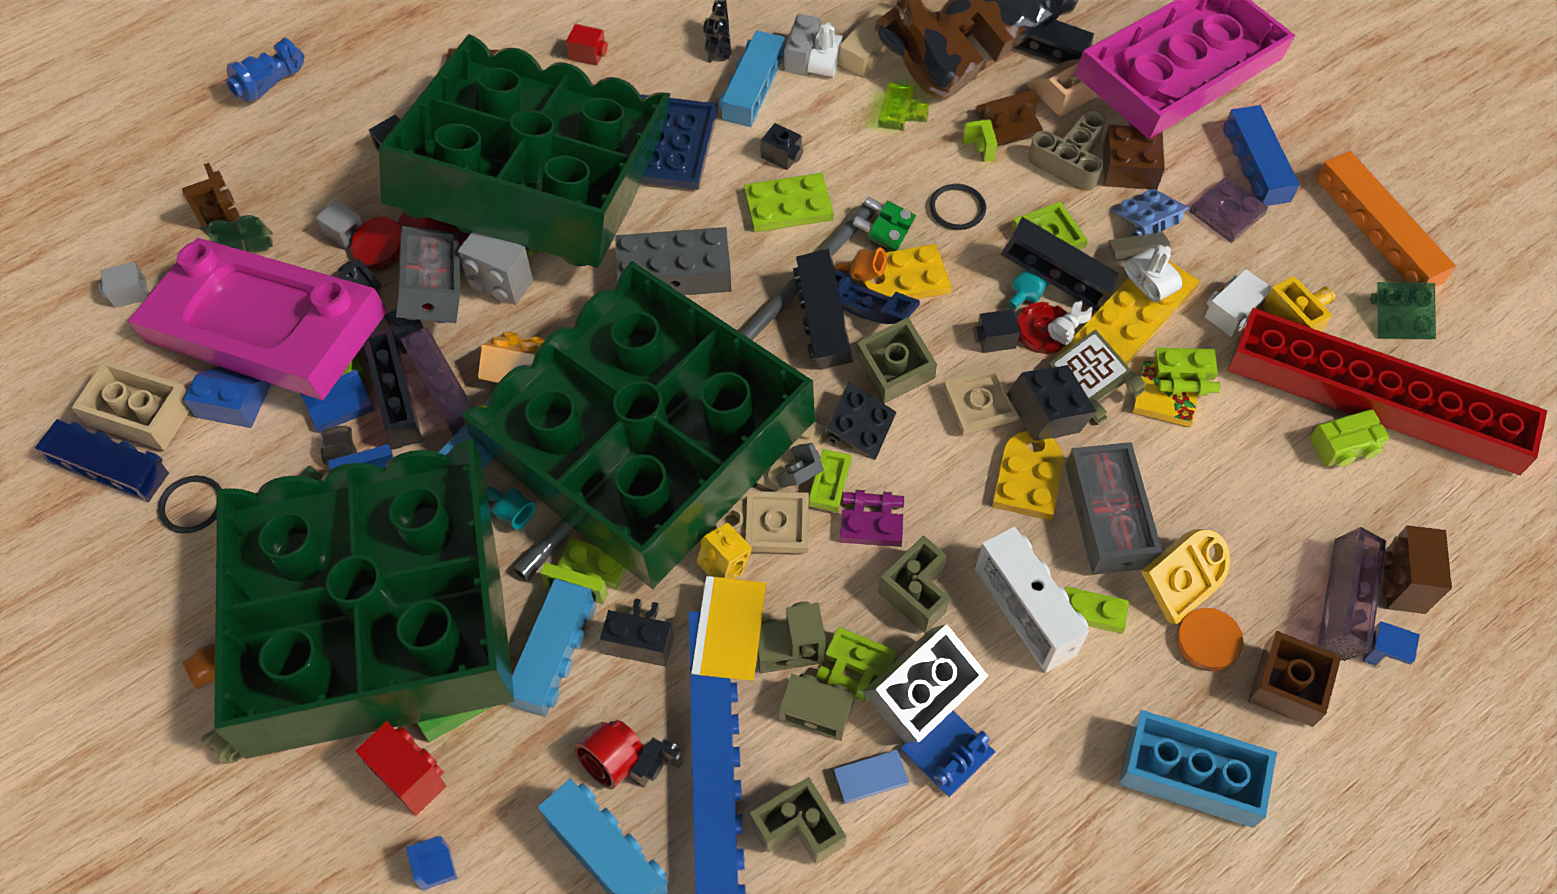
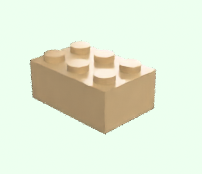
[71,360,190,451]

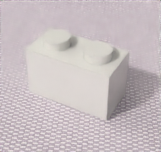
[1204,269,1272,337]

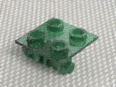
[200,215,273,253]
[1370,282,1436,339]

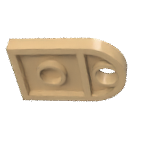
[716,491,809,553]

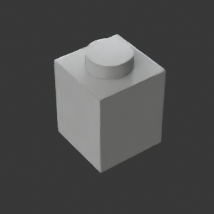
[315,200,362,250]
[99,262,149,308]

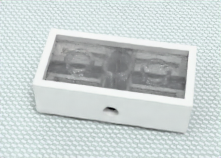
[975,526,1089,673]

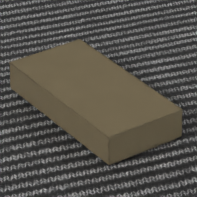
[1108,232,1171,261]

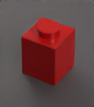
[566,24,608,66]

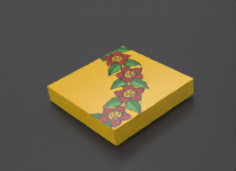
[1132,360,1198,427]

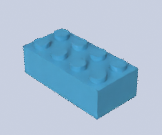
[1118,710,1277,828]
[538,778,669,894]

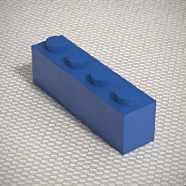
[1223,105,1300,207]

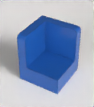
[1363,621,1420,666]
[406,836,458,891]

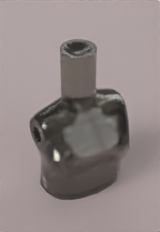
[320,426,358,466]

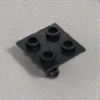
[703,0,732,63]
[826,381,897,460]

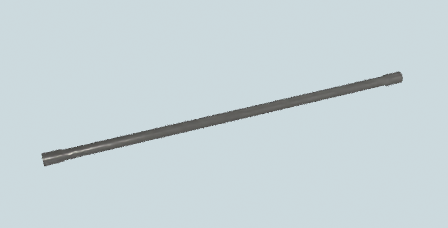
[514,200,877,581]

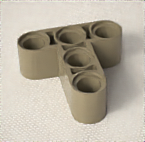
[1028,110,1106,191]

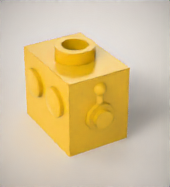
[696,522,752,579]

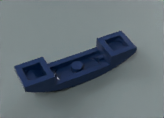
[835,269,920,325]

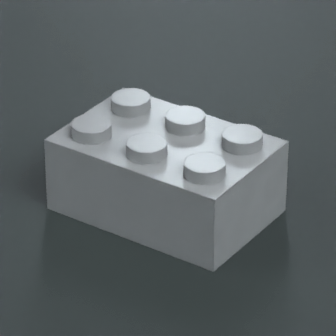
[863,624,988,743]

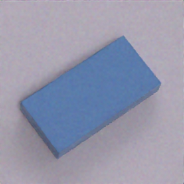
[833,750,909,804]

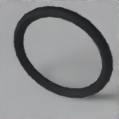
[929,184,986,230]
[158,475,222,533]

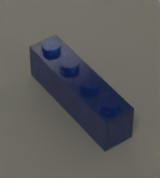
[35,419,169,503]

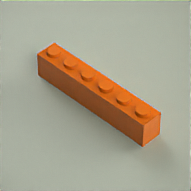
[1316,150,1456,295]

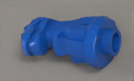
[226,37,305,102]

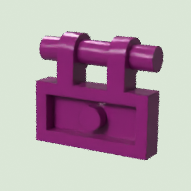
[840,489,904,547]

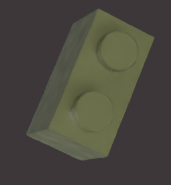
[779,674,855,741]

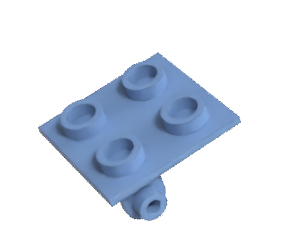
[1110,189,1189,236]

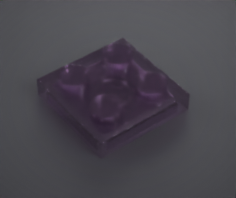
[1189,177,1269,243]

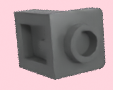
[775,442,824,487]

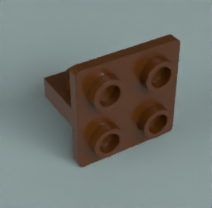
[976,90,1043,146]
[182,163,243,236]

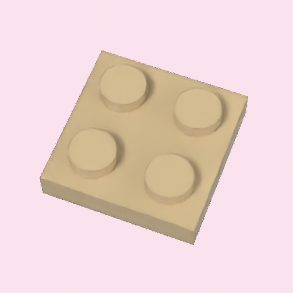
[943,367,1019,435]

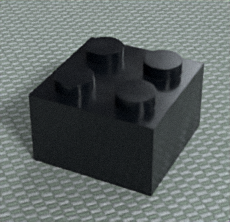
[1006,365,1097,441]

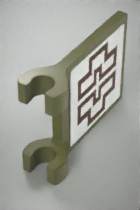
[1048,329,1146,425]

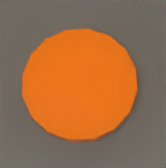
[1177,608,1244,671]

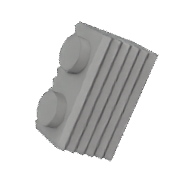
[784,14,820,75]

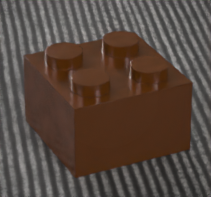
[1103,125,1165,190]
[1380,525,1452,614]
[1248,631,1342,727]

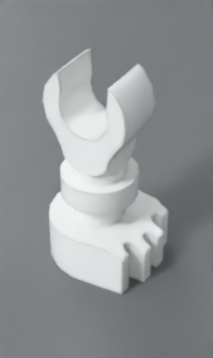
[1048,301,1092,345]

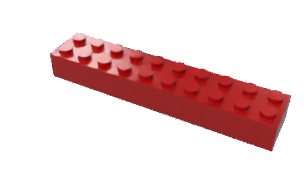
[1227,307,1548,476]

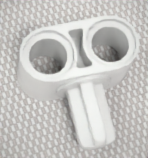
[808,23,844,77]
[1125,245,1182,303]

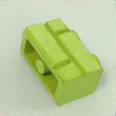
[1310,409,1389,467]

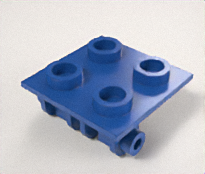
[901,710,996,797]

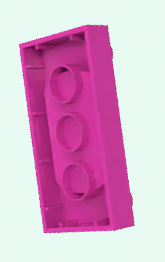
[1074,0,1296,139]
[128,237,388,400]

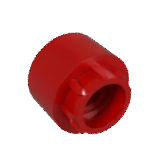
[574,720,643,790]

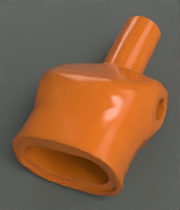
[836,247,887,281]
[183,644,215,689]

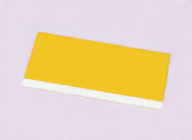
[691,576,767,681]

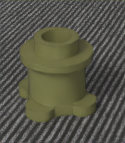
[201,729,243,764]

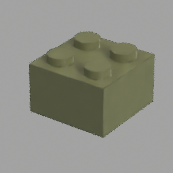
[857,317,937,404]

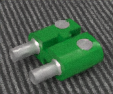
[852,196,916,251]

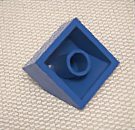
[183,366,271,428]

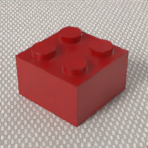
[355,721,447,816]

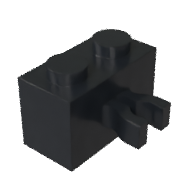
[599,598,674,667]

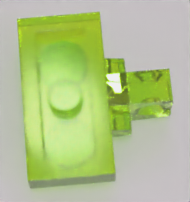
[878,83,929,131]

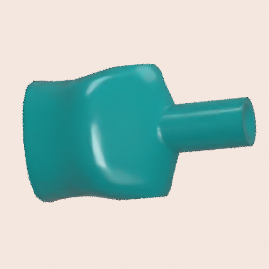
[1007,270,1051,311]
[486,486,536,530]

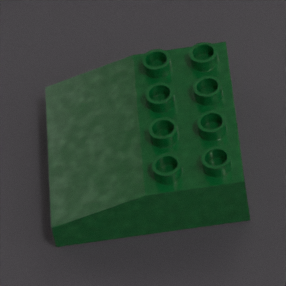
[379,34,671,268]
[461,261,815,589]
[214,439,515,759]

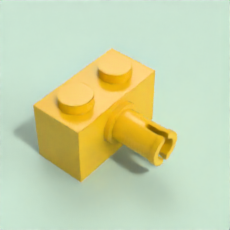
[1262,275,1335,332]

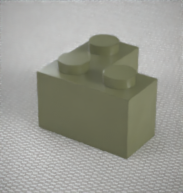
[878,536,950,633]
[757,601,826,674]
[749,777,847,865]

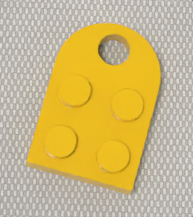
[862,243,952,300]
[992,431,1064,521]
[1141,529,1230,624]

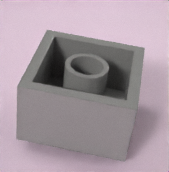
[458,231,533,305]

